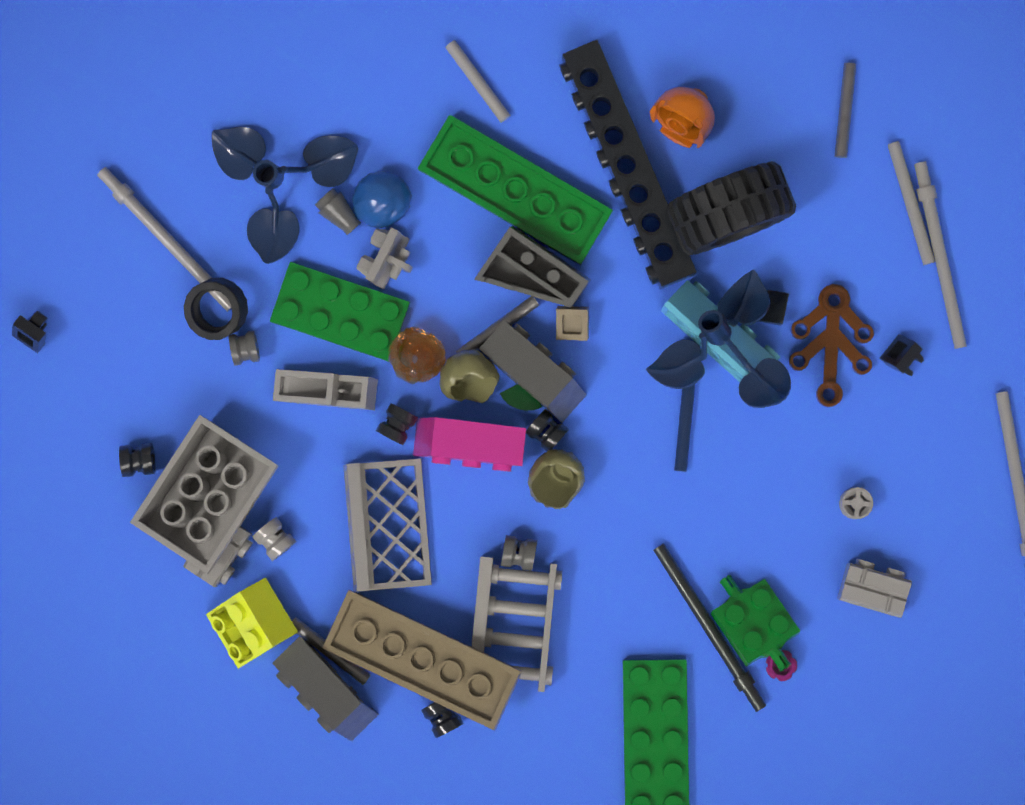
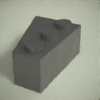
[479,321,586,423]

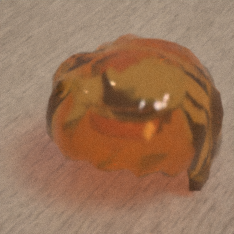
[388,327,446,385]

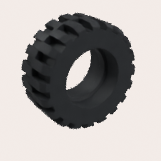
[667,161,796,255]

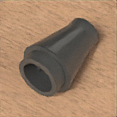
[315,188,361,235]

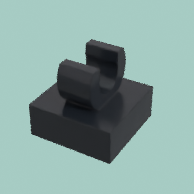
[12,311,48,354]
[879,334,924,376]

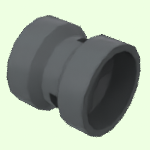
[501,535,537,571]

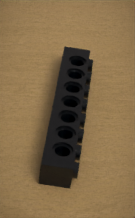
[559,39,697,290]

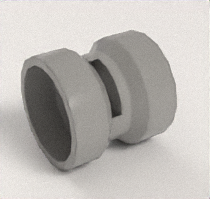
[252,517,297,562]

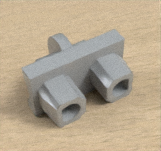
[356,228,413,290]

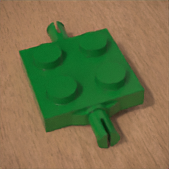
[711,575,800,672]

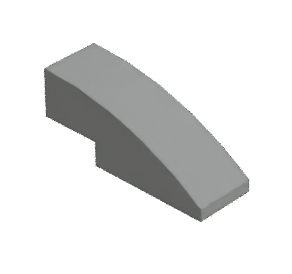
[273,369,378,411]

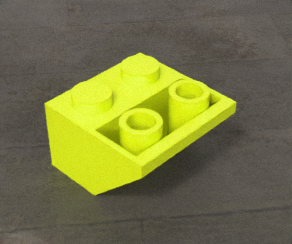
[206,577,298,669]

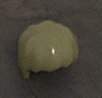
[439,349,500,403]
[528,449,585,509]

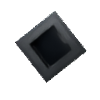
[759,290,789,326]

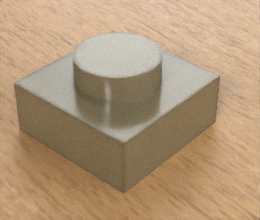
[556,306,589,341]

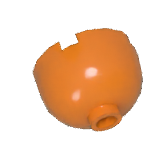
[650,87,715,148]

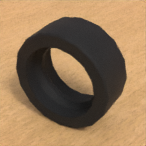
[184,278,248,340]

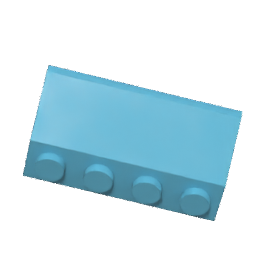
[661,280,780,382]

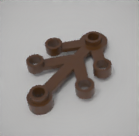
[789,284,874,407]

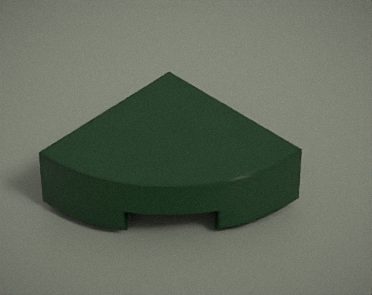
[500,384,542,411]

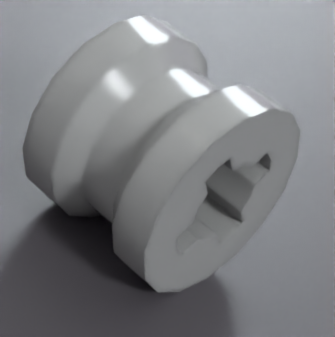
[839,487,873,520]

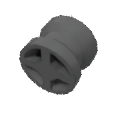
[229,330,260,366]

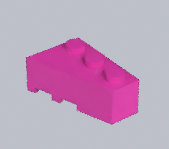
[413,417,526,472]

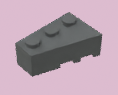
[474,226,591,308]
[272,636,379,741]

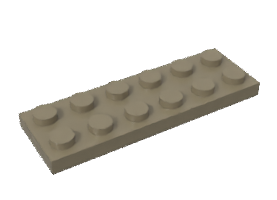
[322,590,522,730]

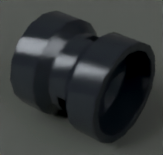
[376,403,418,445]
[526,409,569,452]
[119,443,156,477]
[421,702,464,738]

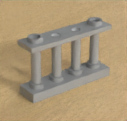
[471,557,562,692]

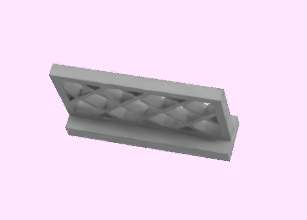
[343,459,432,592]

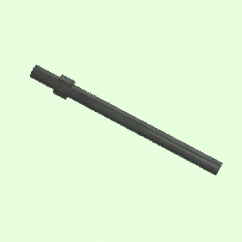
[653,544,767,712]

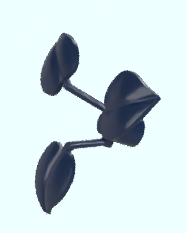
[212,127,358,264]
[646,270,791,408]

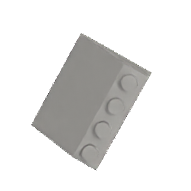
[130,415,279,574]

